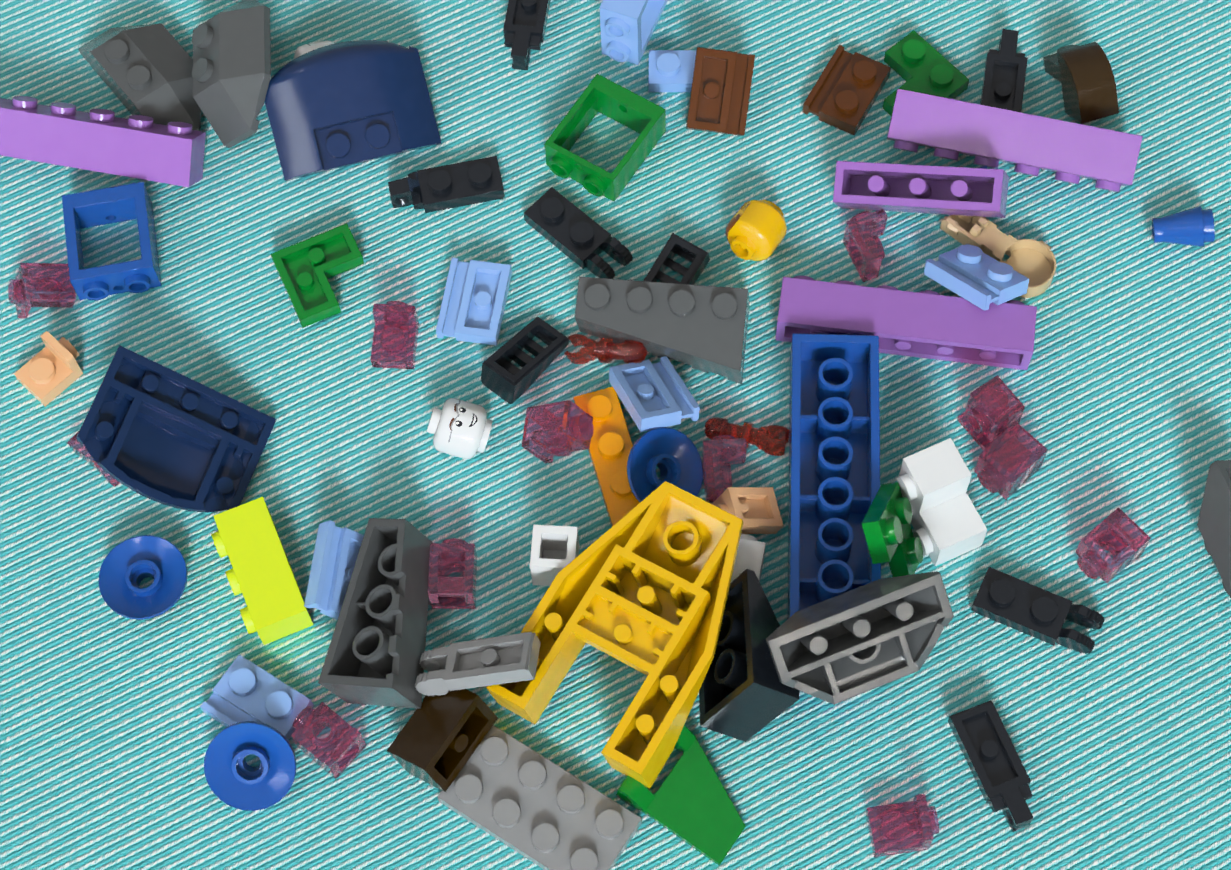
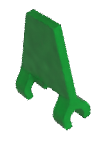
[616,725,746,865]

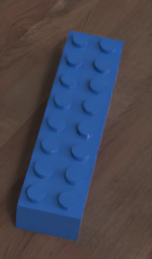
[787,333,881,619]

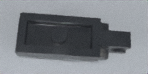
[503,0,551,70]
[980,29,1028,112]
[388,156,505,213]
[948,700,1033,832]

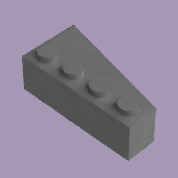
[575,277,750,384]
[318,518,433,709]

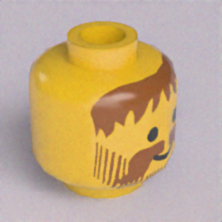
[725,200,787,261]

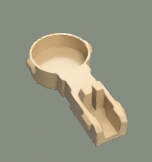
[940,215,1056,298]

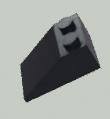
[699,569,800,742]

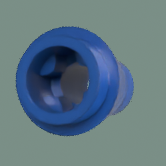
[1152,206,1215,247]

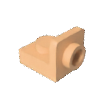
[14,331,83,407]
[712,487,784,534]

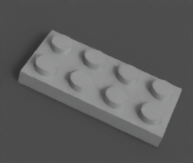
[437,725,642,870]

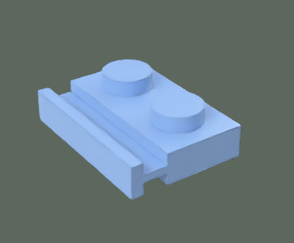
[924,244,1029,311]
[436,257,512,346]
[609,356,700,432]
[304,520,364,620]
[200,654,314,741]

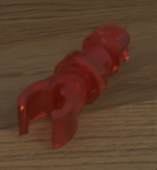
[564,334,647,364]
[705,417,789,456]

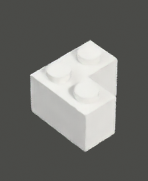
[897,438,987,566]

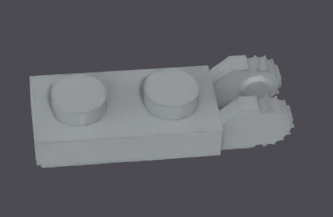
[414,632,541,697]

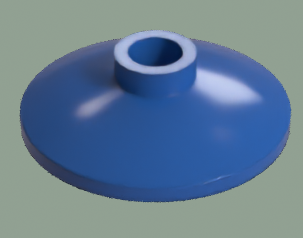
[627,428,703,502]
[98,535,188,620]
[204,721,296,811]

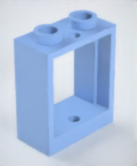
[599,0,668,65]

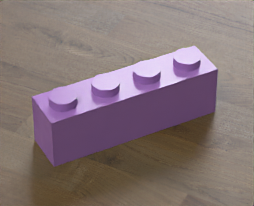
[833,161,1009,218]

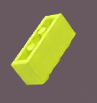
[211,496,313,645]

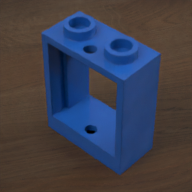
[62,182,162,300]

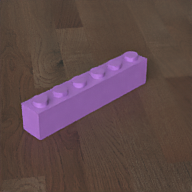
[887,89,1143,192]
[0,96,206,187]
[775,276,1037,370]

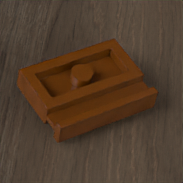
[803,45,891,136]
[686,47,755,136]

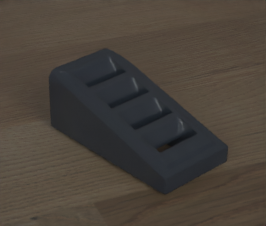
[644,233,710,285]
[481,316,569,404]

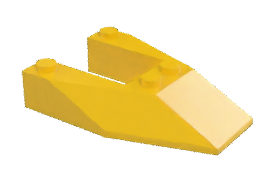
[486,481,743,789]

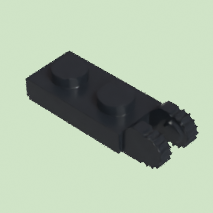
[524,187,633,279]
[971,567,1104,654]

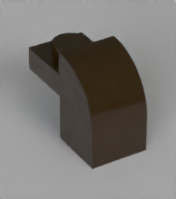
[1043,42,1119,124]

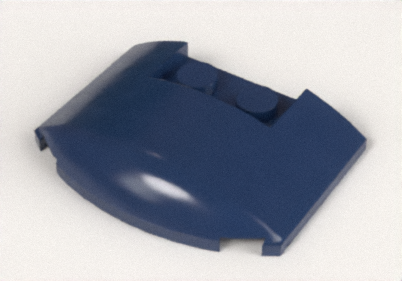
[265,40,441,181]
[76,345,277,512]

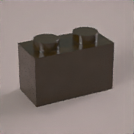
[387,689,498,792]

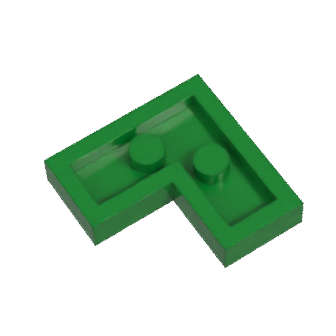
[883,30,969,116]
[270,223,364,328]
[861,482,923,577]

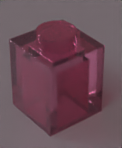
[974,421,1048,500]

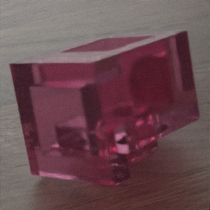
[957,375,1025,451]
[522,400,594,463]
[1075,507,1151,584]
[428,538,477,609]
[291,702,367,779]

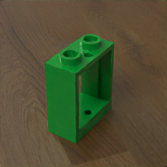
[544,74,666,202]

